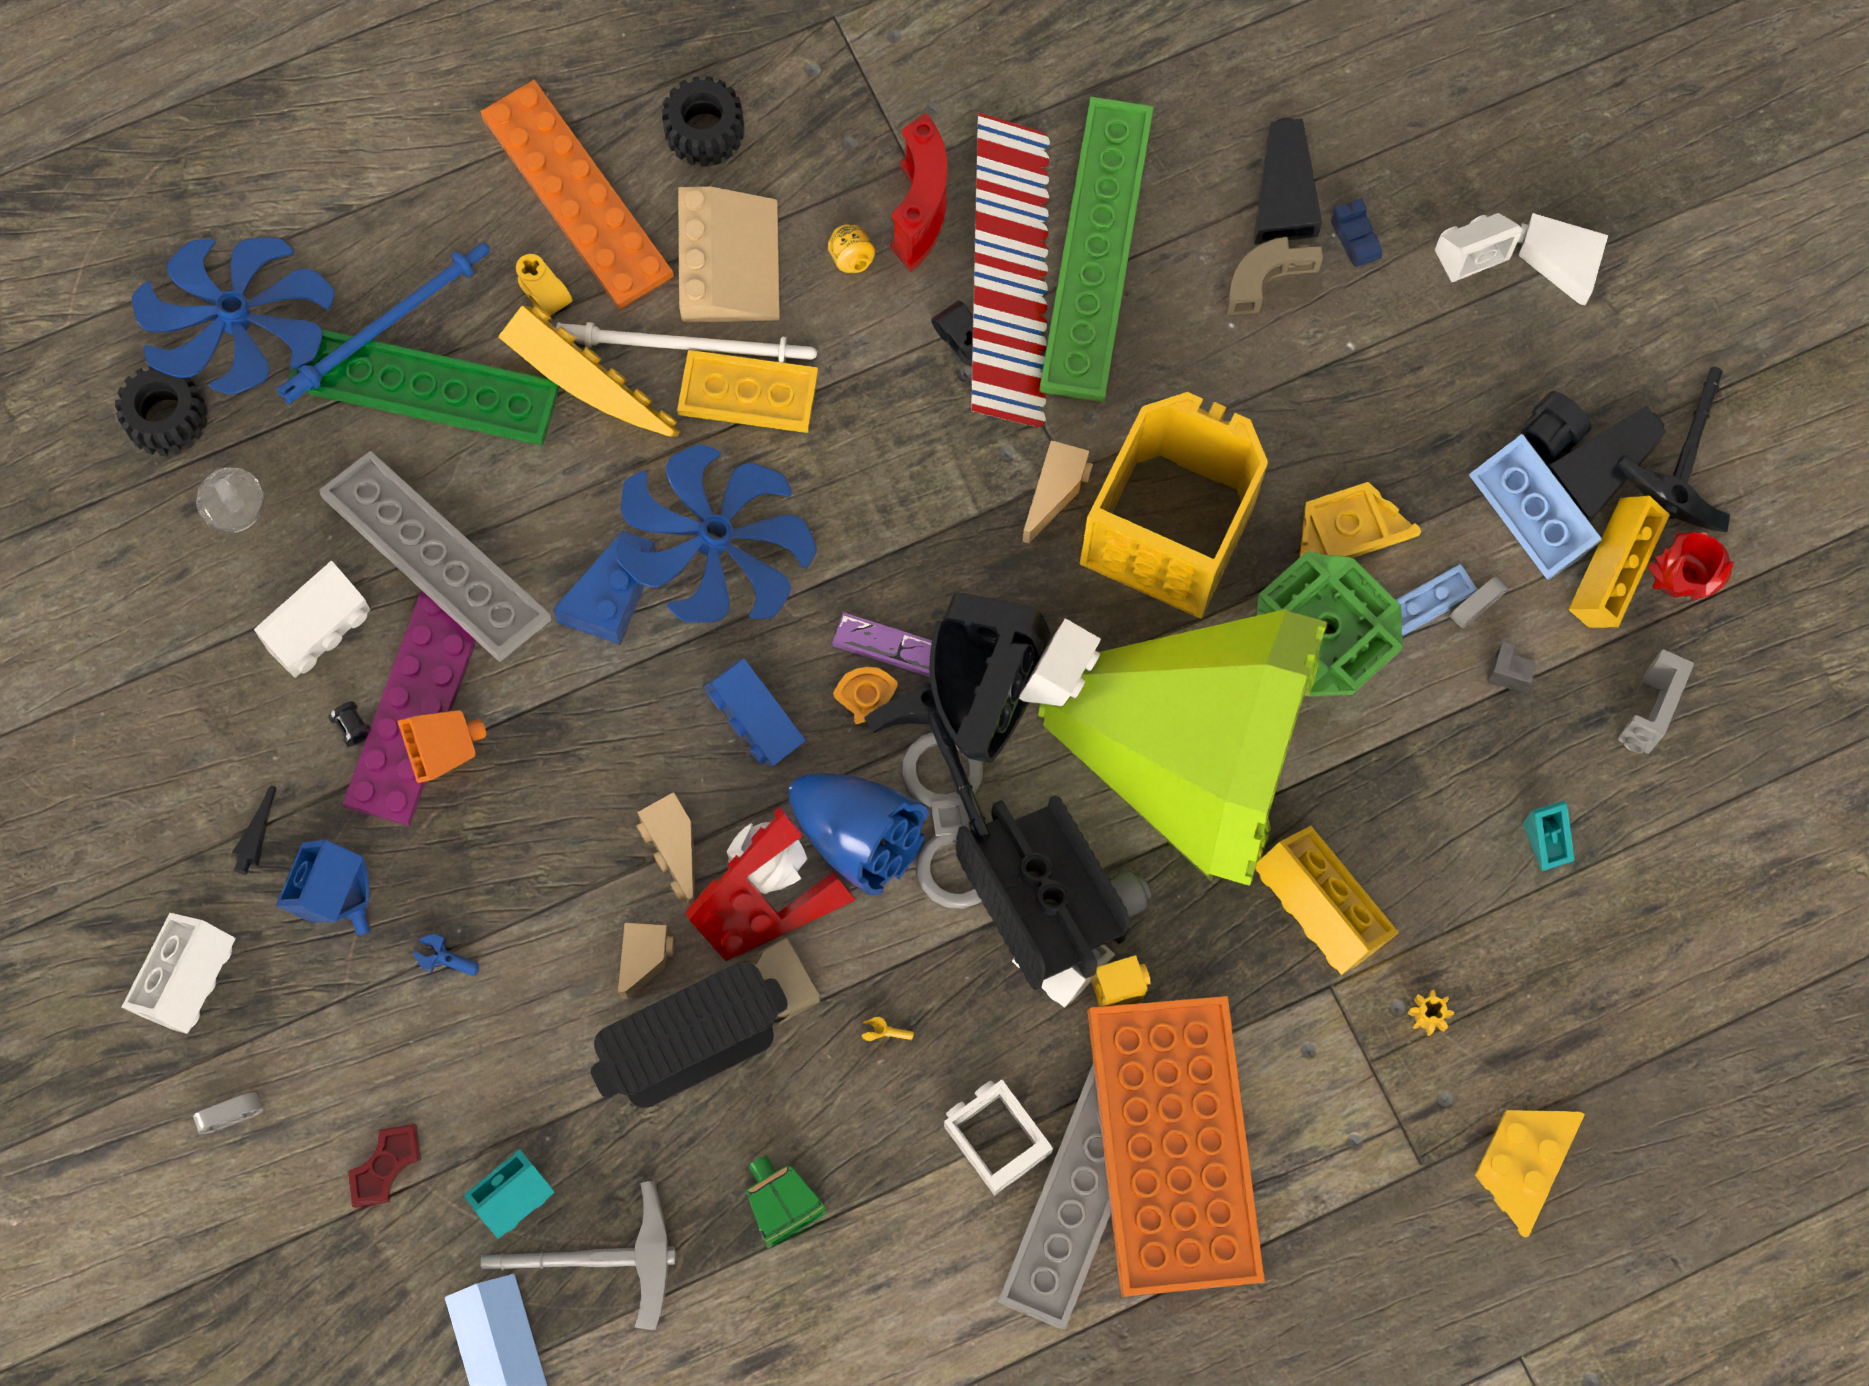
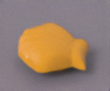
[833,667,898,724]

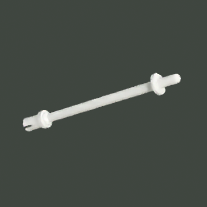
[556,322,817,363]

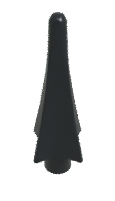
[232,786,276,875]

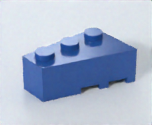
[553,531,656,645]

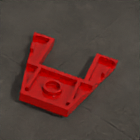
[685,807,855,961]

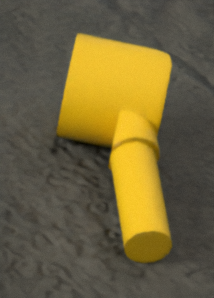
[862,1017,914,1041]

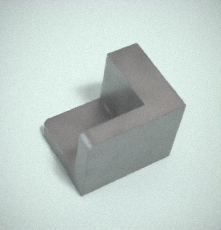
[1488,641,1536,694]

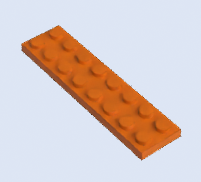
[480,80,674,310]

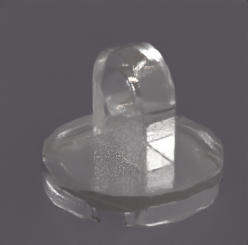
[196,467,265,533]

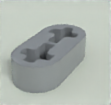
[1450,576,1509,629]
[193,1092,263,1135]

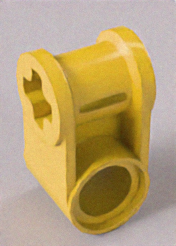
[516,254,573,316]

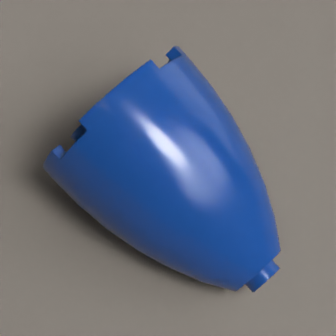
[788,773,929,896]

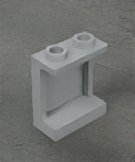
[1617,649,1695,754]

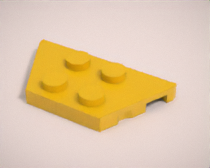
[1299,482,1421,558]
[1475,1110,1585,1238]

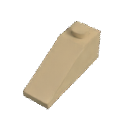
[1023,440,1093,543]

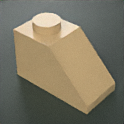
[618,923,675,999]

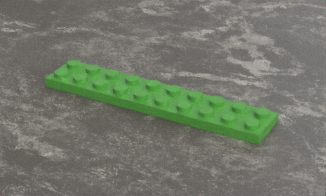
[1039,97,1154,402]

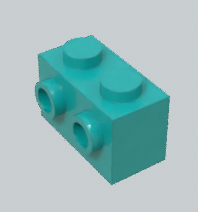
[463,1149,555,1239]

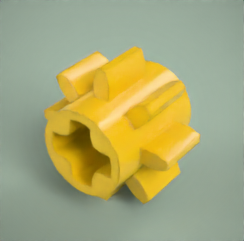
[1408,990,1454,1036]

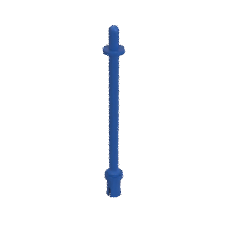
[276,243,490,405]

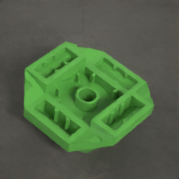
[1256,551,1403,696]

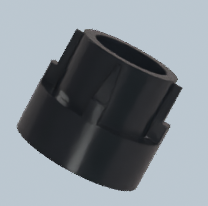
[1521,391,1592,462]

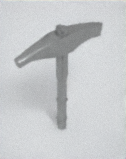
[481,1181,677,1330]

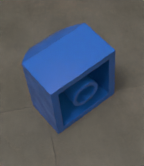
[276,840,371,936]

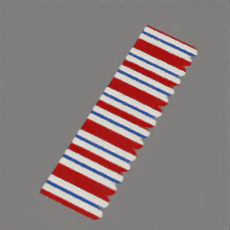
[971,113,1050,427]

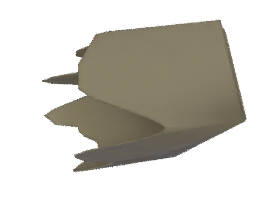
[743,938,820,1028]

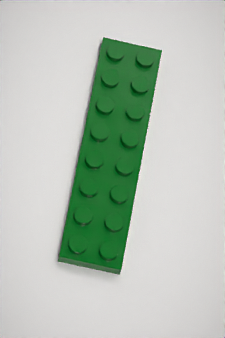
[287,329,560,446]

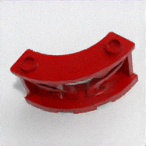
[890,113,948,272]

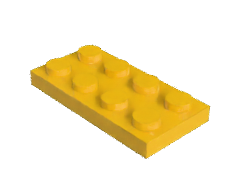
[677,350,818,433]

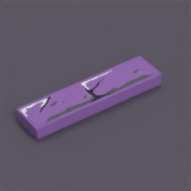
[832,612,932,677]

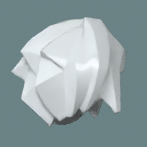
[727,822,807,894]

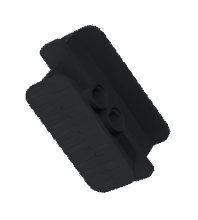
[956,795,1129,990]
[590,962,788,1108]

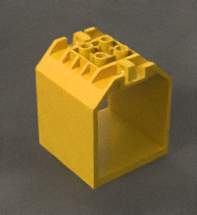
[1080,392,1268,619]

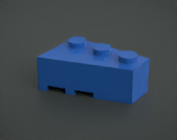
[702,658,806,767]

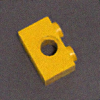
[1091,955,1150,1007]

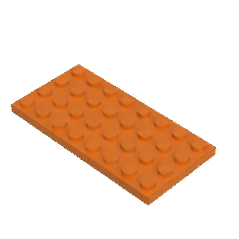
[1087,996,1265,1297]

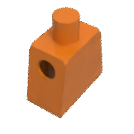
[397,710,486,783]

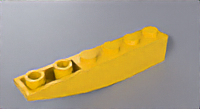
[498,305,681,437]

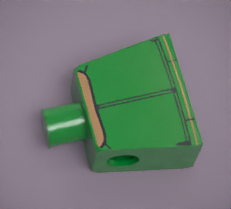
[746,1155,827,1249]

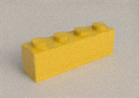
[1568,496,1670,628]

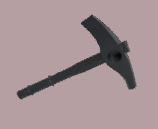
[1616,367,1730,532]
[864,681,991,842]

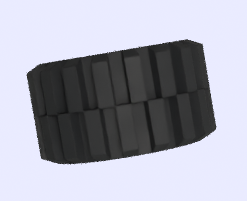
[662,76,744,166]
[115,366,208,456]

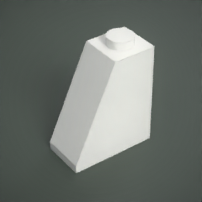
[1518,213,1608,305]

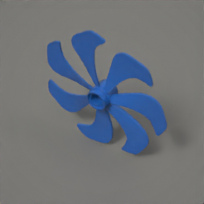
[132,238,335,394]
[616,444,817,623]

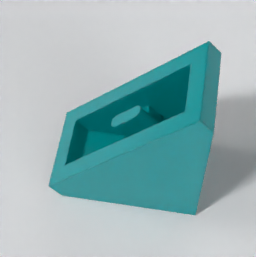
[1522,800,1575,871]

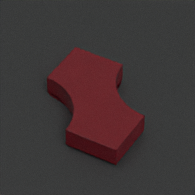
[348,1124,421,1208]

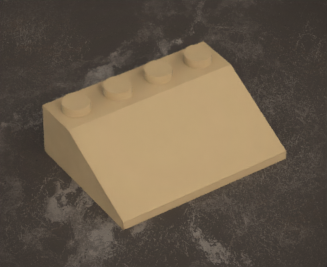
[678,186,780,323]

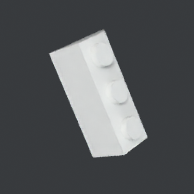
[254,561,370,678]
[122,913,236,1034]

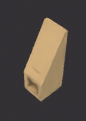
[636,792,695,906]

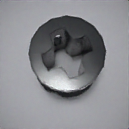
[328,701,372,747]

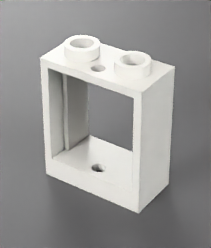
[944,1080,1053,1196]

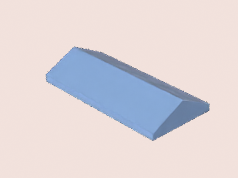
[1469,434,1603,580]
[445,1274,548,1386]

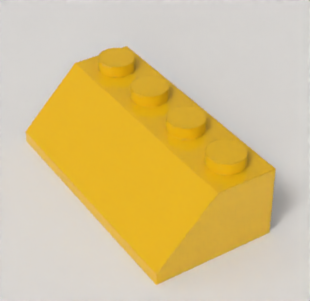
[1255,826,1399,975]

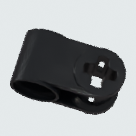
[931,300,973,366]

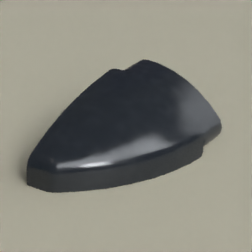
[929,593,1051,763]

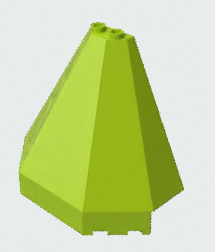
[1038,609,1327,886]

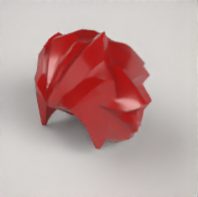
[1647,532,1734,601]

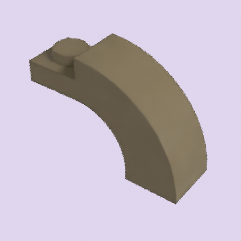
[1227,237,1323,315]

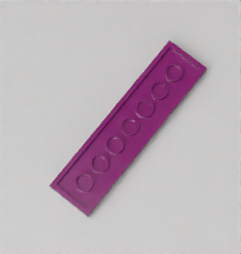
[342,590,477,826]

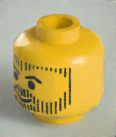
[828,224,875,273]

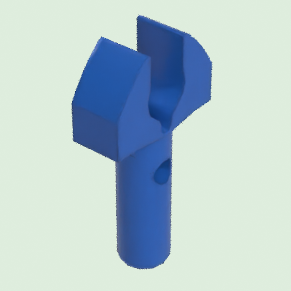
[413,934,479,976]

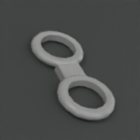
[902,732,983,909]

